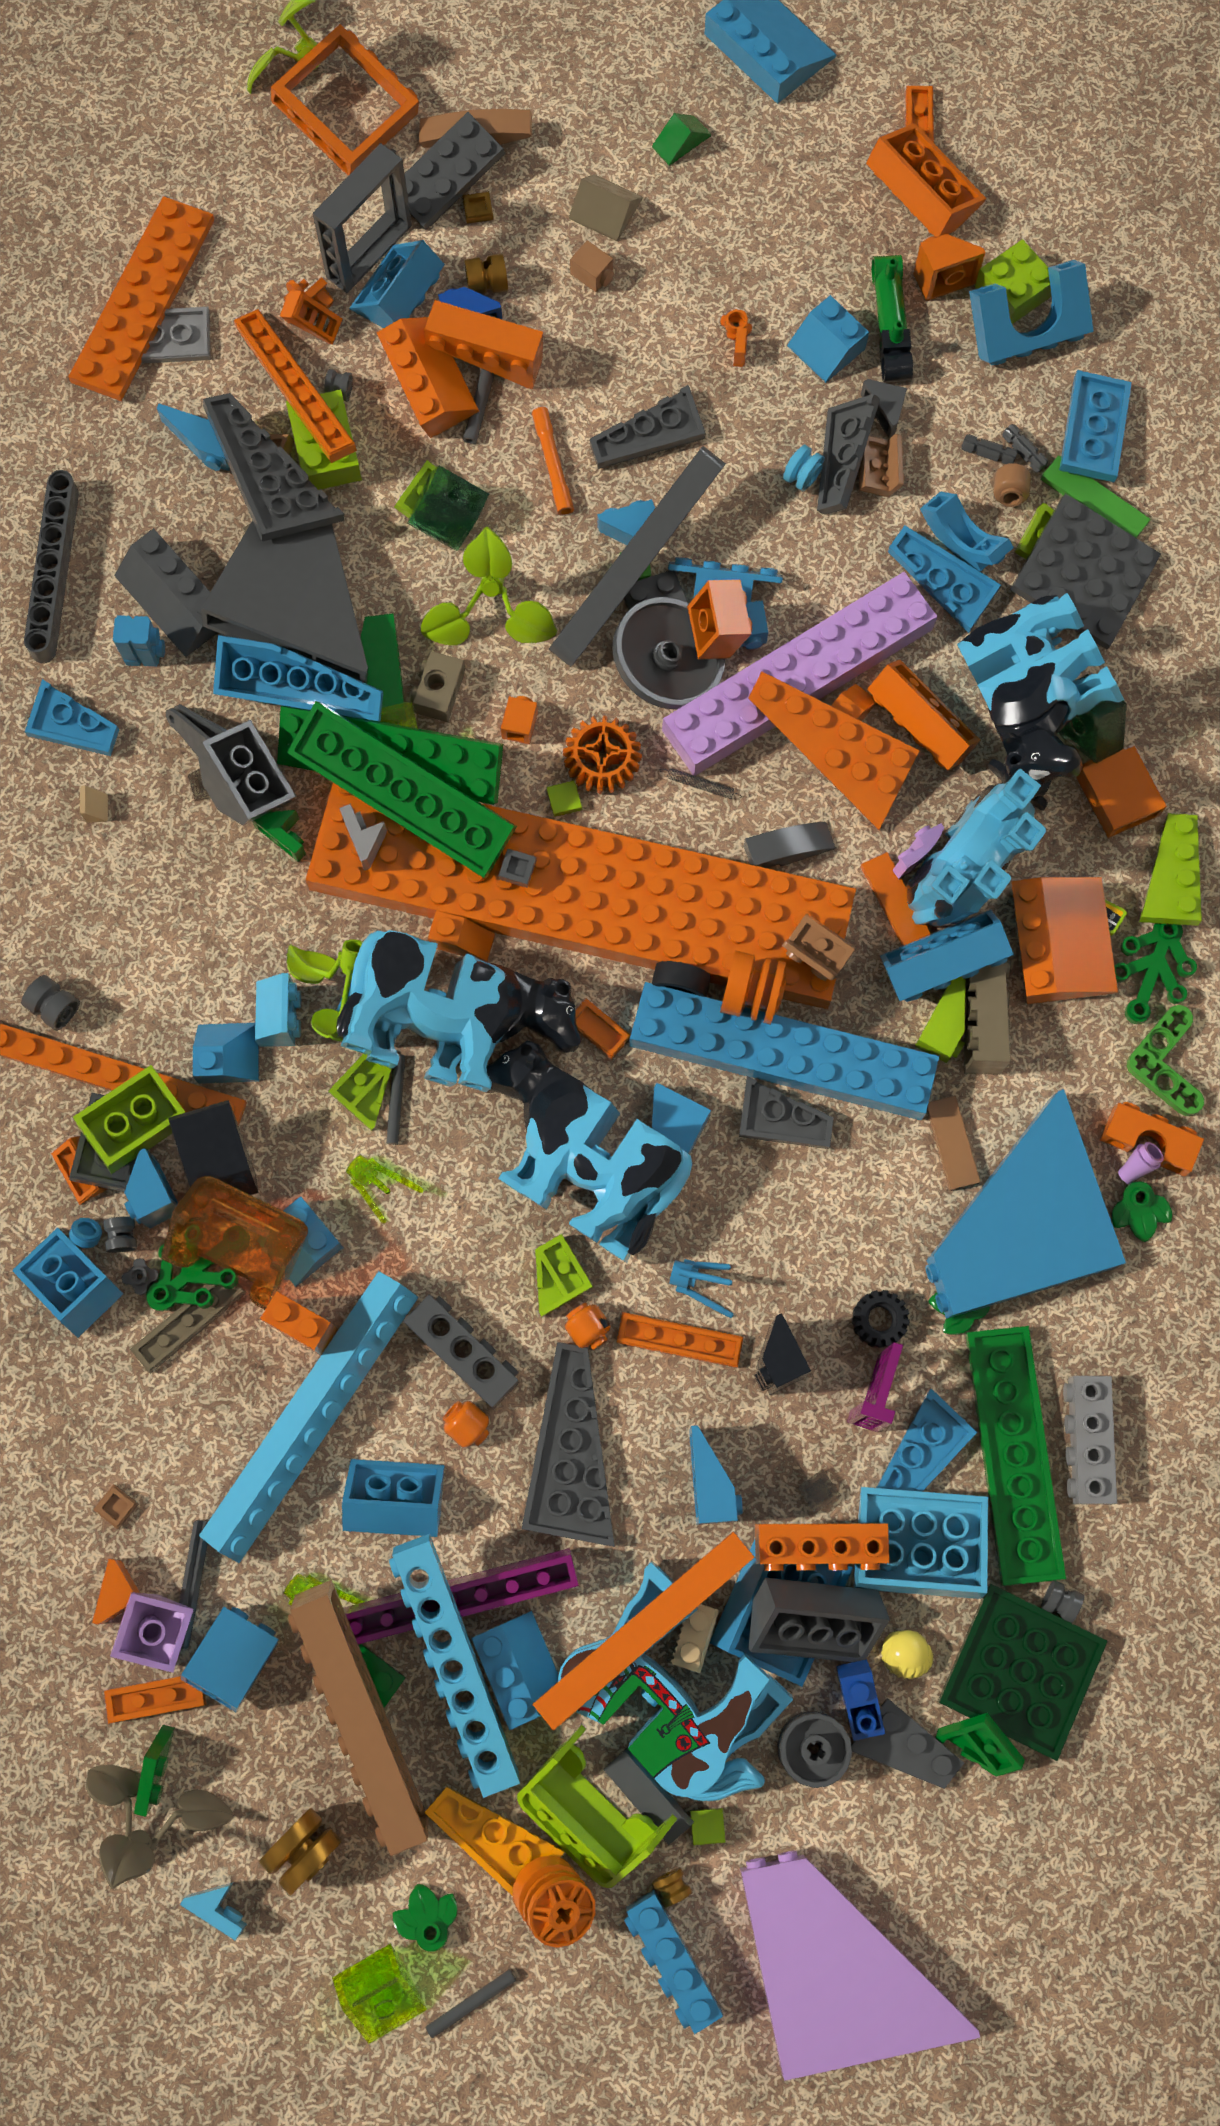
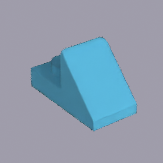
[180,1882,247,1940]

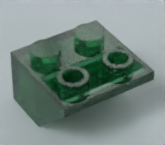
[407,465,489,551]

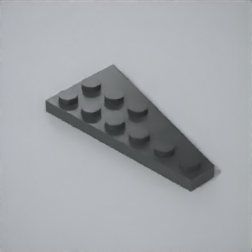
[203,393,344,541]
[521,1342,615,1547]

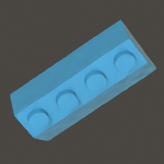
[880,910,1014,1002]

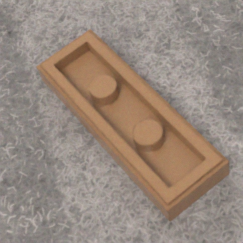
[927,1096,980,1191]

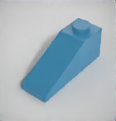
[157,404,230,471]

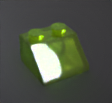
[332,1943,427,2044]

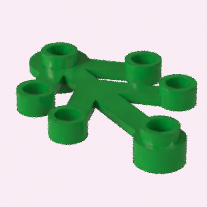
[1114,923,1197,1024]
[147,1223,251,1312]

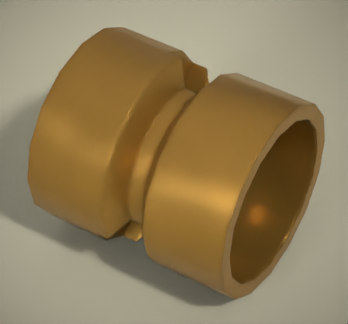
[464,253,508,295]

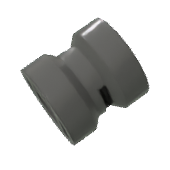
[103,1217,137,1253]
[1041,1580,1084,1623]

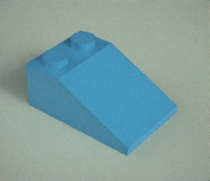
[12,1227,123,1338]
[689,1425,743,1525]

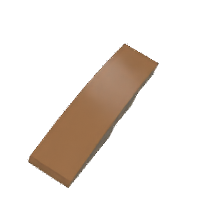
[419,109,532,148]

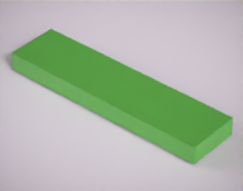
[1040,455,1151,538]

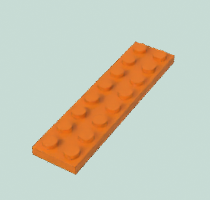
[68,196,215,401]

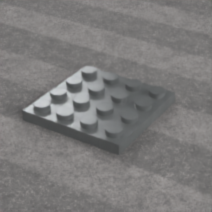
[1010,493,1161,649]

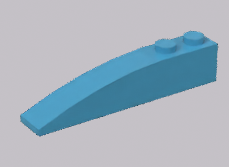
[213,635,383,721]

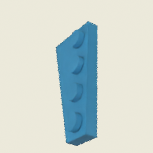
[888,525,1001,633]

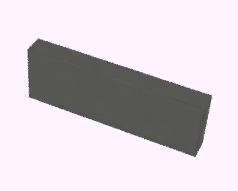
[603,1747,694,1845]

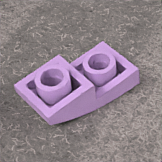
[893,823,944,879]

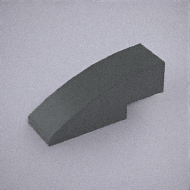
[744,821,836,868]

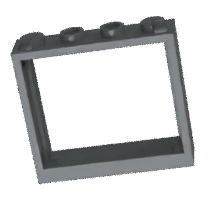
[312,143,412,293]

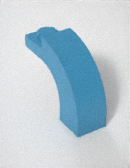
[920,492,1014,571]

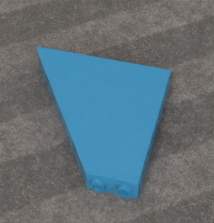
[925,1089,1126,1319]

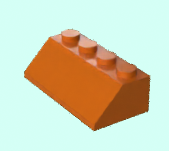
[866,123,987,237]
[376,317,480,438]

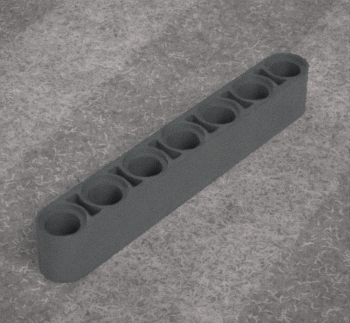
[24,470,79,663]

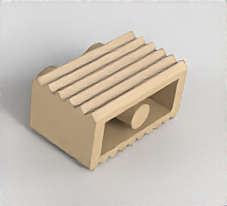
[670,1604,719,1673]

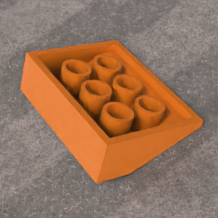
[1011,877,1118,1004]

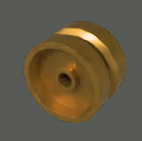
[259,1808,343,1896]

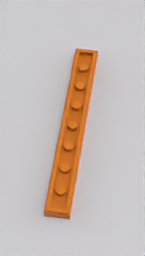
[234,309,357,463]
[532,1531,755,1731]

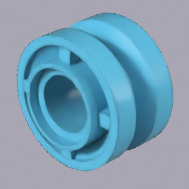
[783,444,825,492]

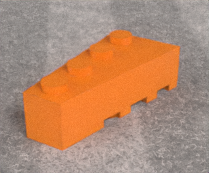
[424,300,543,389]

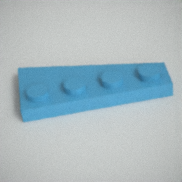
[876,1389,977,1492]

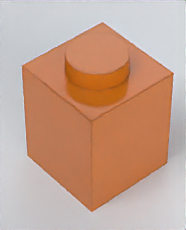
[501,696,538,744]

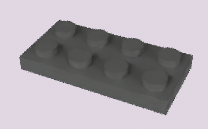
[404,112,506,230]

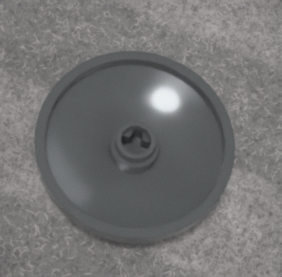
[613,597,725,710]

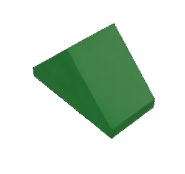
[652,113,711,166]

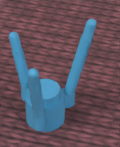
[669,1259,734,1318]

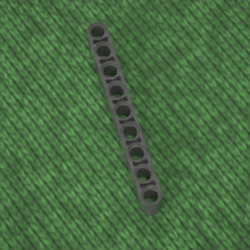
[548,446,726,667]

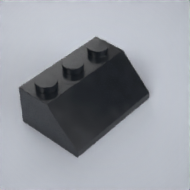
[754,1313,811,1395]

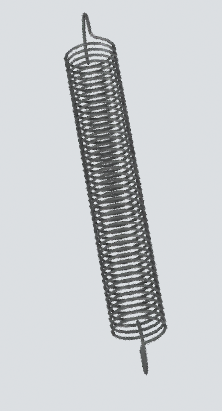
[660,768,742,799]

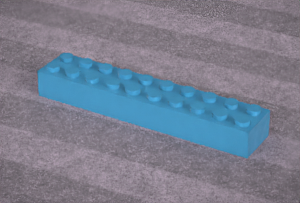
[629,982,939,1120]

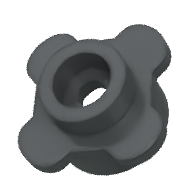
[122,1258,159,1295]

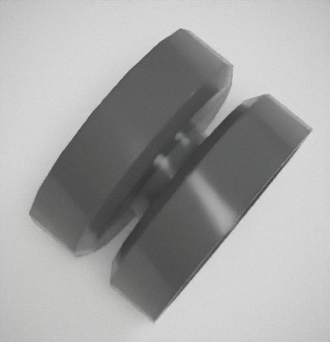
[777,1711,852,1788]

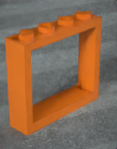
[271,24,419,176]

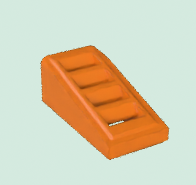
[280,291,343,345]

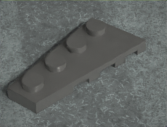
[590,385,706,469]

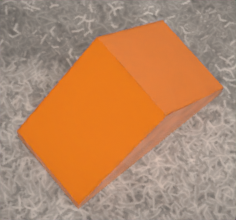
[92,1559,140,1624]

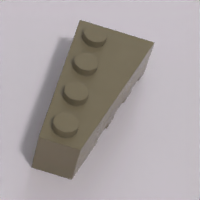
[964,961,1011,1075]

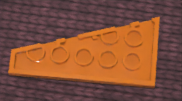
[748,671,920,830]

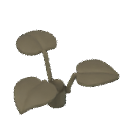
[86,1765,234,1889]

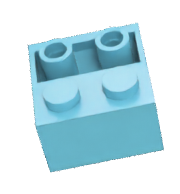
[255,973,302,1047]

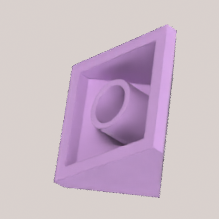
[110,1592,194,1673]

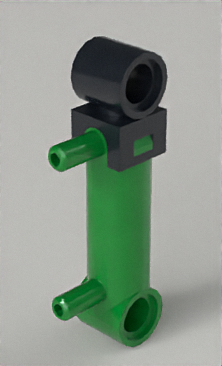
[871,255,913,383]

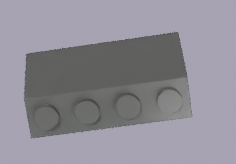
[114,528,218,657]
[749,1578,890,1662]

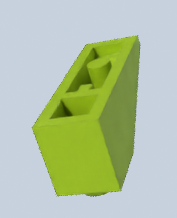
[915,976,965,1063]

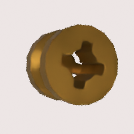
[652,1867,693,1908]

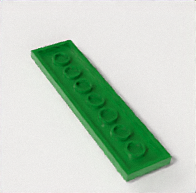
[287,701,517,878]
[277,706,504,805]
[965,1326,1066,1586]

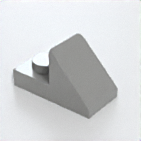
[339,804,387,871]

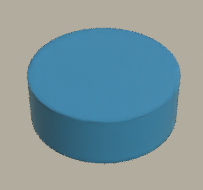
[69,1218,102,1248]

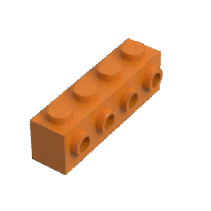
[867,659,981,770]
[755,1523,889,1571]

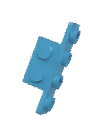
[668,557,783,603]

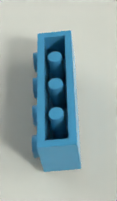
[624,1889,723,2035]

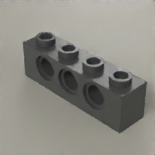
[403,1294,520,1410]

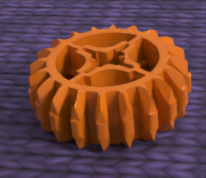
[563,715,642,794]

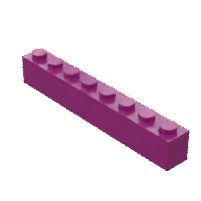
[343,1548,579,1644]

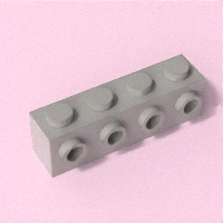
[1063,1376,1117,1505]

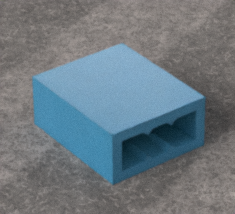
[181,1607,279,1713]

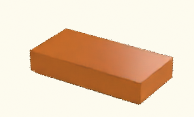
[575,998,631,1060]

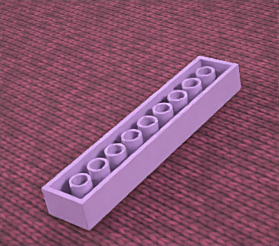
[662,571,937,776]

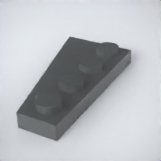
[817,394,880,515]

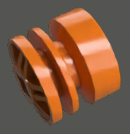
[720,950,786,1025]
[513,1855,595,1948]

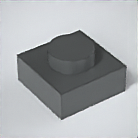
[498,849,537,888]

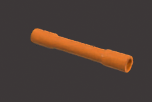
[532,407,574,515]

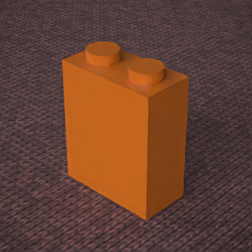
[1076,746,1167,838]
[260,1291,339,1356]

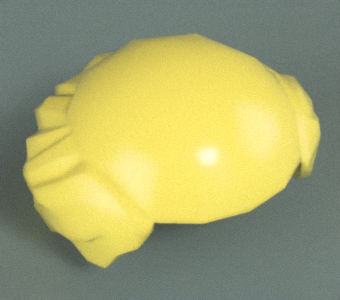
[881,1630,933,1680]

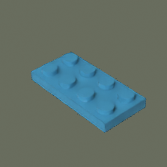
[1059,370,1132,482]

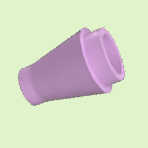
[1118,1142,1164,1184]

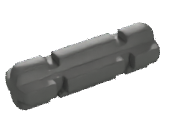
[1002,424,1048,472]
[962,434,1017,464]

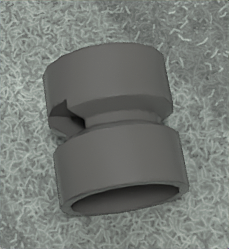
[21,975,80,1031]

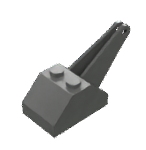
[166,704,296,825]

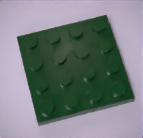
[937,1584,1108,1761]

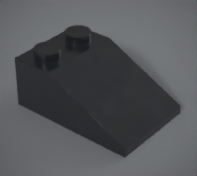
[169,1100,259,1211]

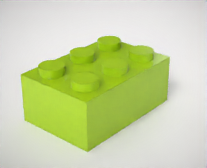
[286,389,362,490]
[73,1065,186,1174]

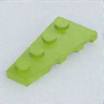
[1139,813,1202,926]

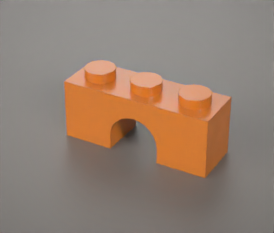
[1100,1102,1204,1177]

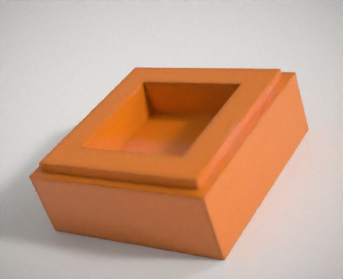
[733,327,748,367]

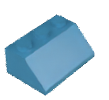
[349,240,445,328]
[342,1459,444,1537]
[471,1611,559,1730]

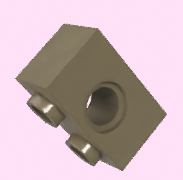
[410,651,465,722]

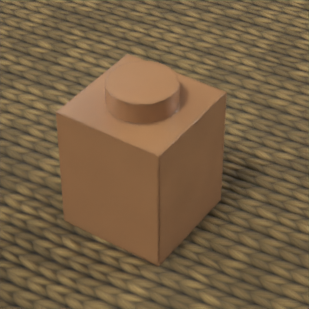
[570,240,614,292]

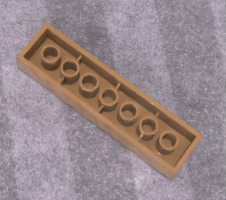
[288,1580,429,1856]

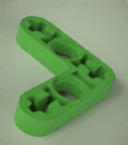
[1127,1005,1204,1116]

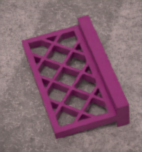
[847,1342,903,1432]

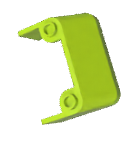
[517,1725,677,1888]

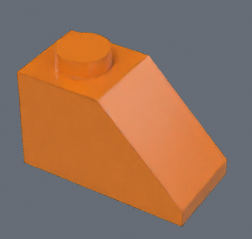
[831,684,877,721]
[428,910,495,962]

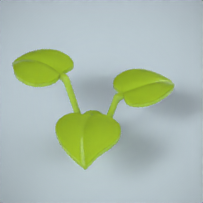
[247,0,320,94]
[421,526,558,645]
[286,939,363,1042]

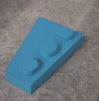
[25,679,119,756]

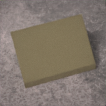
[569,174,643,242]

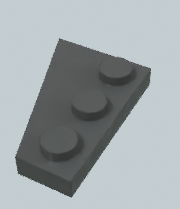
[739,1076,834,1149]
[851,1698,964,1789]

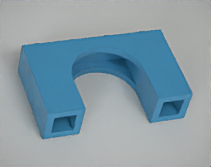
[969,260,1094,365]

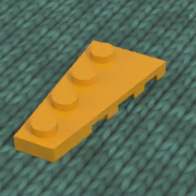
[424,1786,565,1896]

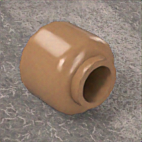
[993,463,1031,507]

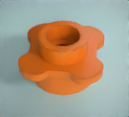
[720,309,752,340]

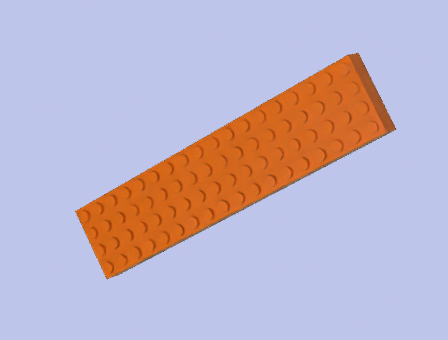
[306,783,856,1010]

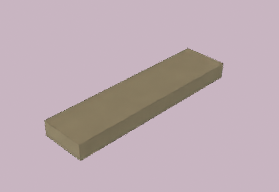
[130,1274,247,1374]

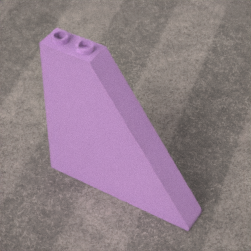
[740,1851,980,2081]

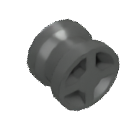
[324,369,353,402]

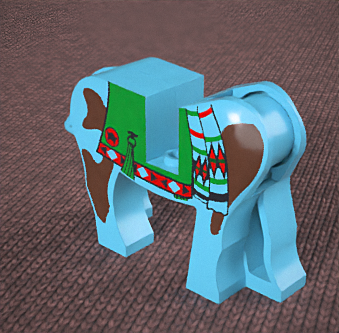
[558,1561,793,1801]

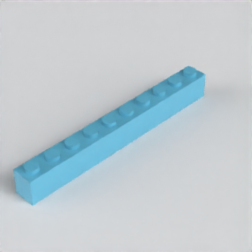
[199,1271,419,1563]

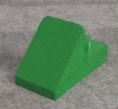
[252,810,306,862]

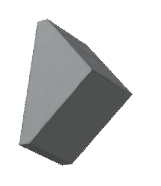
[861,379,907,439]

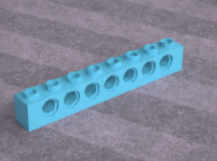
[389,1534,520,1798]

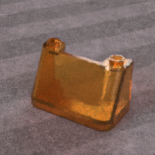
[161,1176,308,1310]

